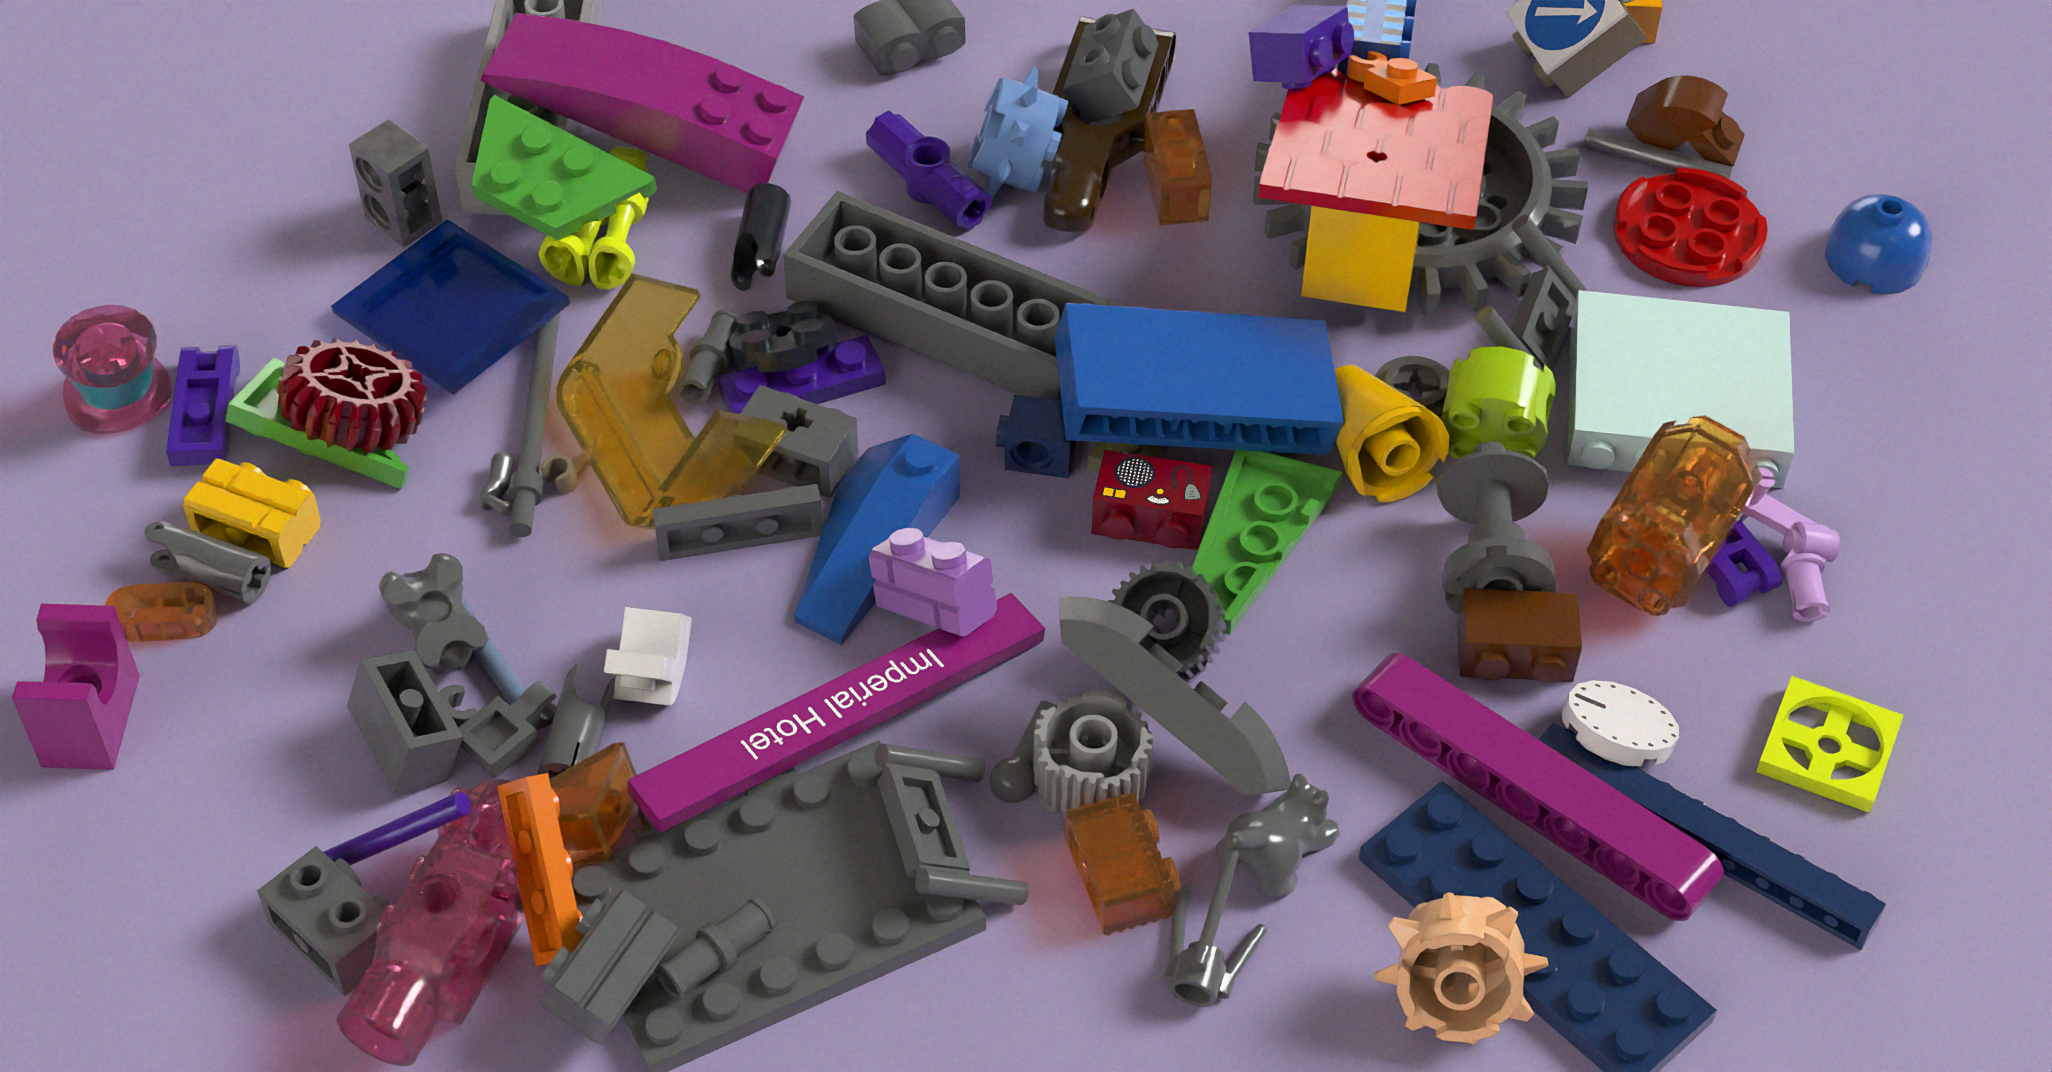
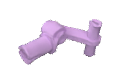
[1729,467,1840,622]

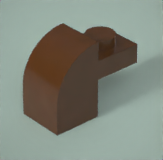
[1625,75,1745,167]

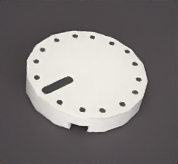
[1562,680,1679,766]

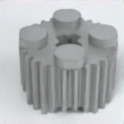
[1033,686,1153,826]

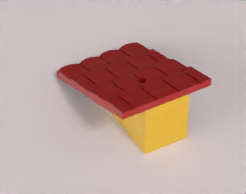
[1258,68,1493,312]

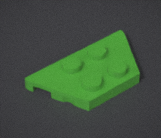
[471,95,657,240]

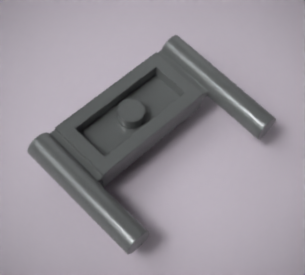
[1475,215,1586,372]
[875,744,1029,905]

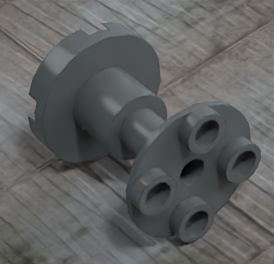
[1437,442,1557,615]

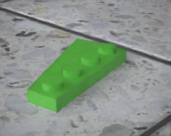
[1176,450,1343,635]

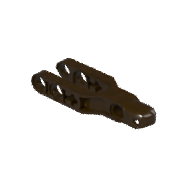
[1043,16,1176,232]

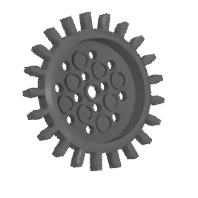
[1253,63,1588,316]

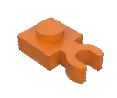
[1347,51,1437,105]

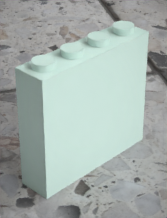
[1567,290,1794,488]

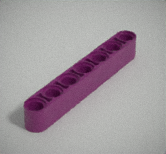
[1352,653,1724,921]

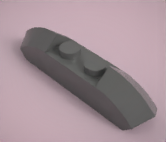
[1059,596,1291,795]

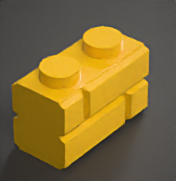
[183,458,321,569]

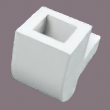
[604,607,692,705]

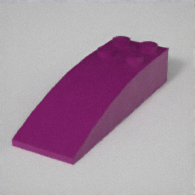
[480,13,804,194]

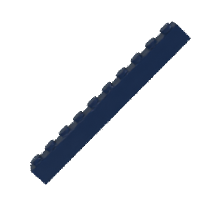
[1539,722,1886,950]

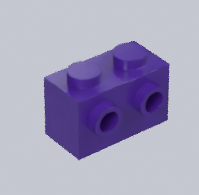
[1248,5,1354,89]

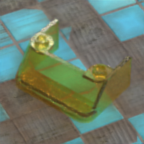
[556,273,787,529]

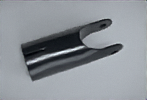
[730,183,791,291]

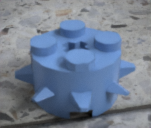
[968,67,1068,199]

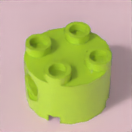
[1440,346,1556,460]

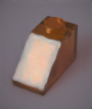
[549,742,637,865]

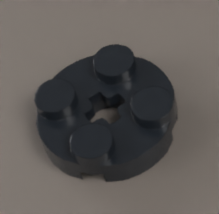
[730,301,837,372]

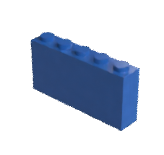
[1054,303,1344,455]

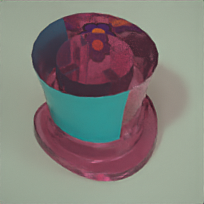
[53,305,172,434]

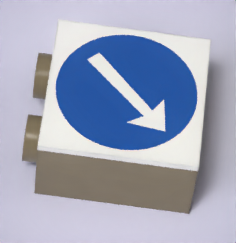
[1506,0,1648,98]

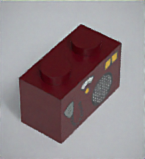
[1091,450,1212,550]

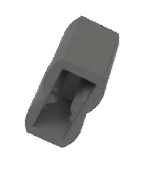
[853,0,966,75]

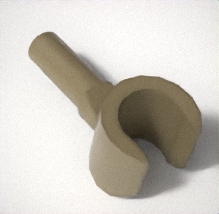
[541,441,609,494]

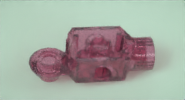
[336,779,524,1066]

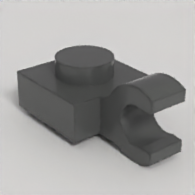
[458,680,557,778]

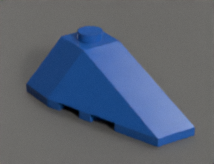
[794,433,960,645]

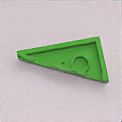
[225,357,409,489]

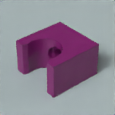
[12,603,140,770]

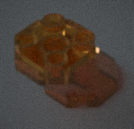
[1586,415,1763,616]

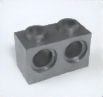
[349,119,443,248]

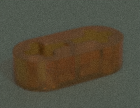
[105,582,219,642]

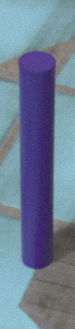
[323,792,471,866]

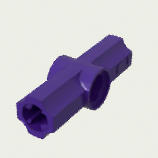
[866,110,991,230]

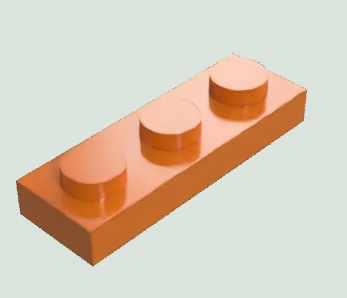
[497,773,584,966]

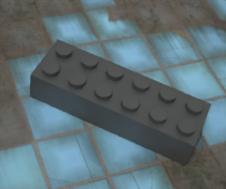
[783,191,1110,401]

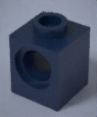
[996,394,1076,478]

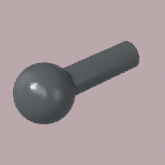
[990,700,1056,803]

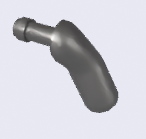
[479,452,513,515]

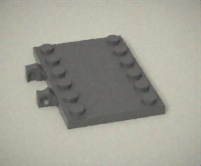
[571,740,986,1072]

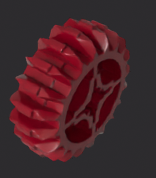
[277,338,427,454]

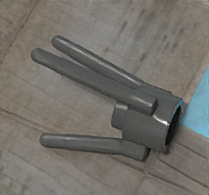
[1163,848,1267,1007]

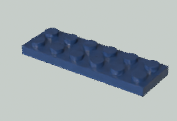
[1359,781,1717,1072]

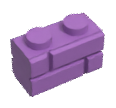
[868,528,997,637]

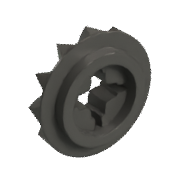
[1375,356,1450,418]

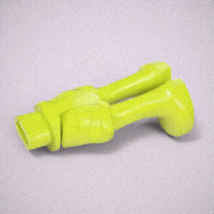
[539,147,649,290]

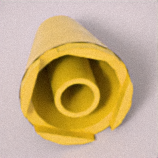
[1334,365,1449,503]

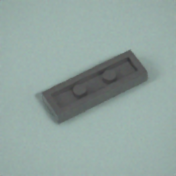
[652,484,823,561]

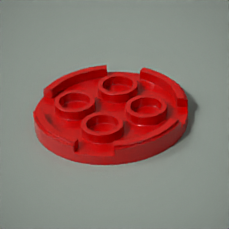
[1613,168,1768,287]

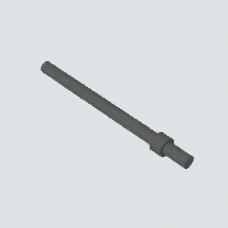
[509,288,562,537]

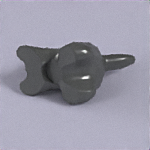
[379,553,489,675]
[1216,774,1340,897]

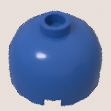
[1825,194,1932,294]

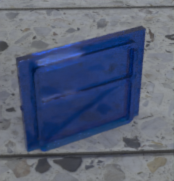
[331,219,571,395]

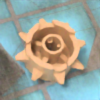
[1374,892,1548,1045]

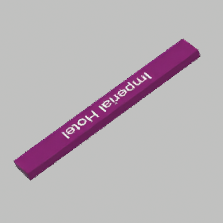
[627,593,1045,833]

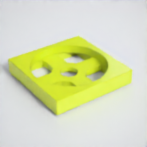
[1756,675,1904,813]

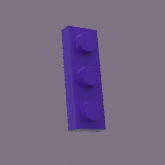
[718,335,886,422]

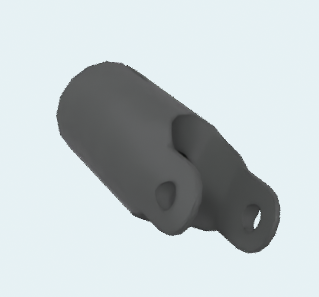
[144,521,271,604]
[537,663,615,794]

